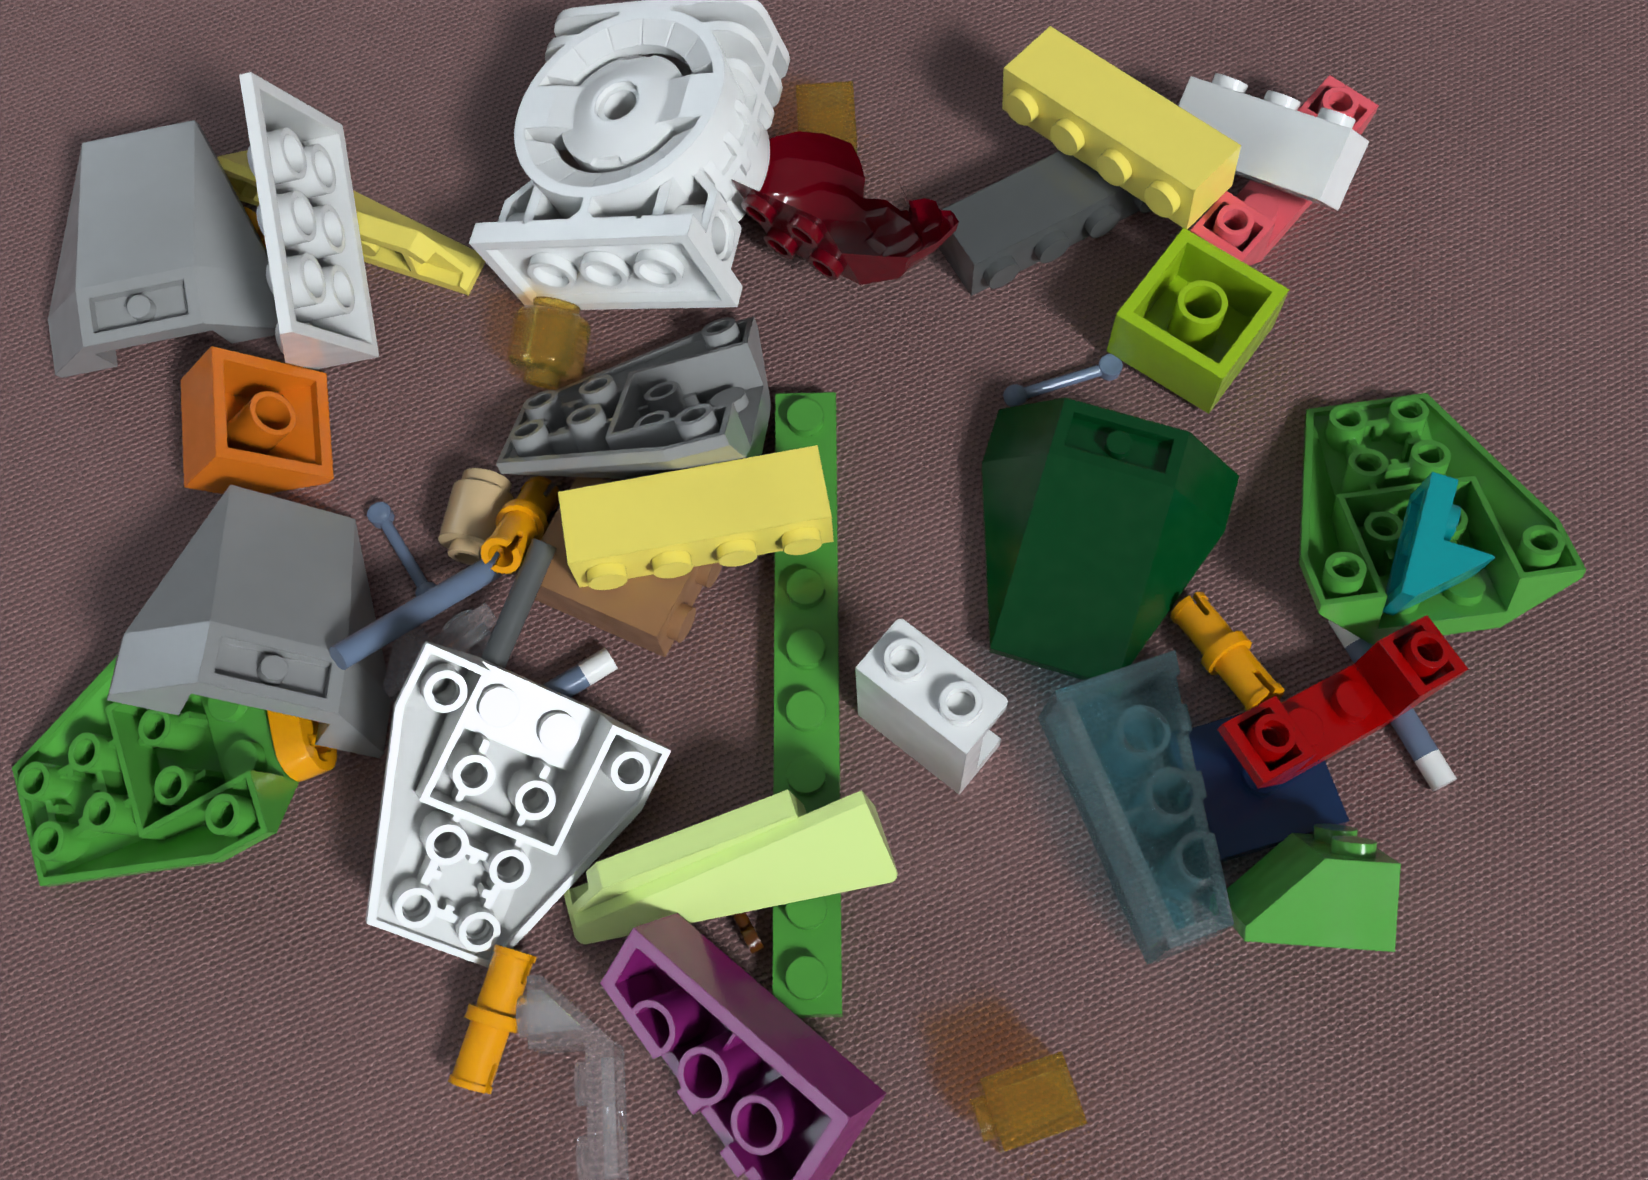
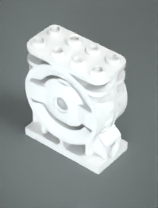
[469,0,790,311]

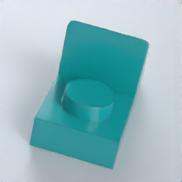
[1382,472,1495,616]

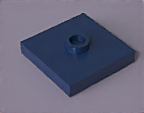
[1170,701,1350,864]

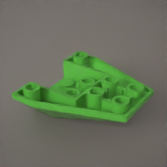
[1299,393,1586,645]
[12,655,299,887]

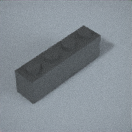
[938,151,1151,296]

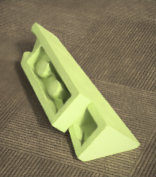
[564,789,898,945]

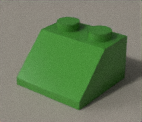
[1218,824,1401,952]

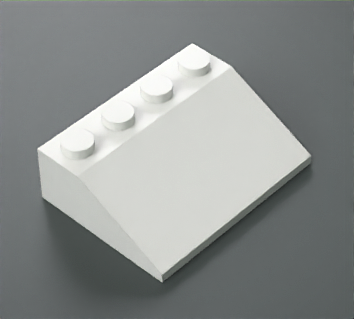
[239,72,379,370]

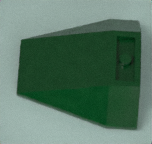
[981,398,1239,689]

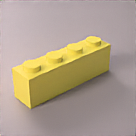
[1002,26,1241,230]
[558,445,834,590]

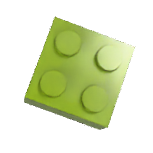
[1107,227,1290,414]

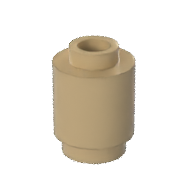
[438,468,514,565]

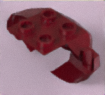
[731,131,959,285]

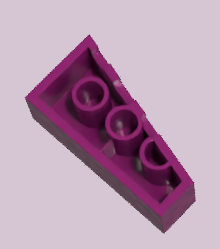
[600,913,887,1180]

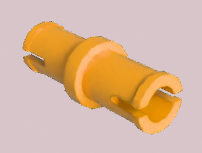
[480,476,559,574]
[1170,592,1285,711]
[448,944,537,1094]

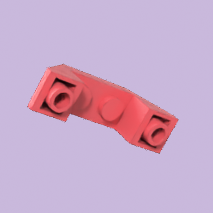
[1190,75,1379,266]

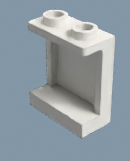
[855,619,1008,795]

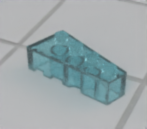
[1038,650,1234,965]

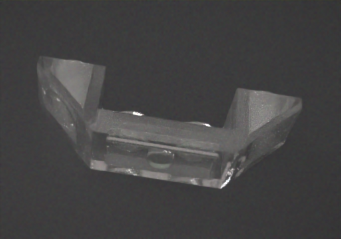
[516,975,629,1180]

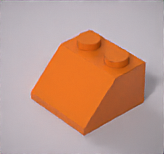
[180,346,334,494]

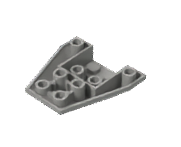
[48,120,278,378]
[496,316,771,479]
[107,484,392,758]

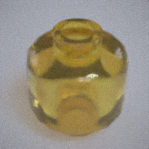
[507,296,591,390]

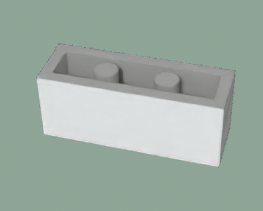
[1178,73,1369,211]

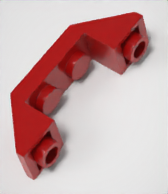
[1217,615,1469,789]

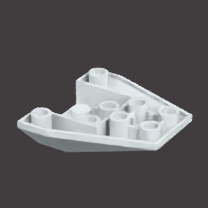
[365,641,671,968]

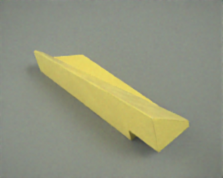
[217,150,485,295]

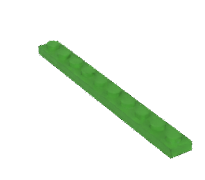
[772,392,843,1018]

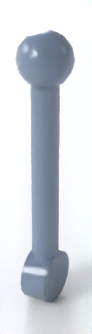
[1003,354,1123,407]
[367,502,436,597]

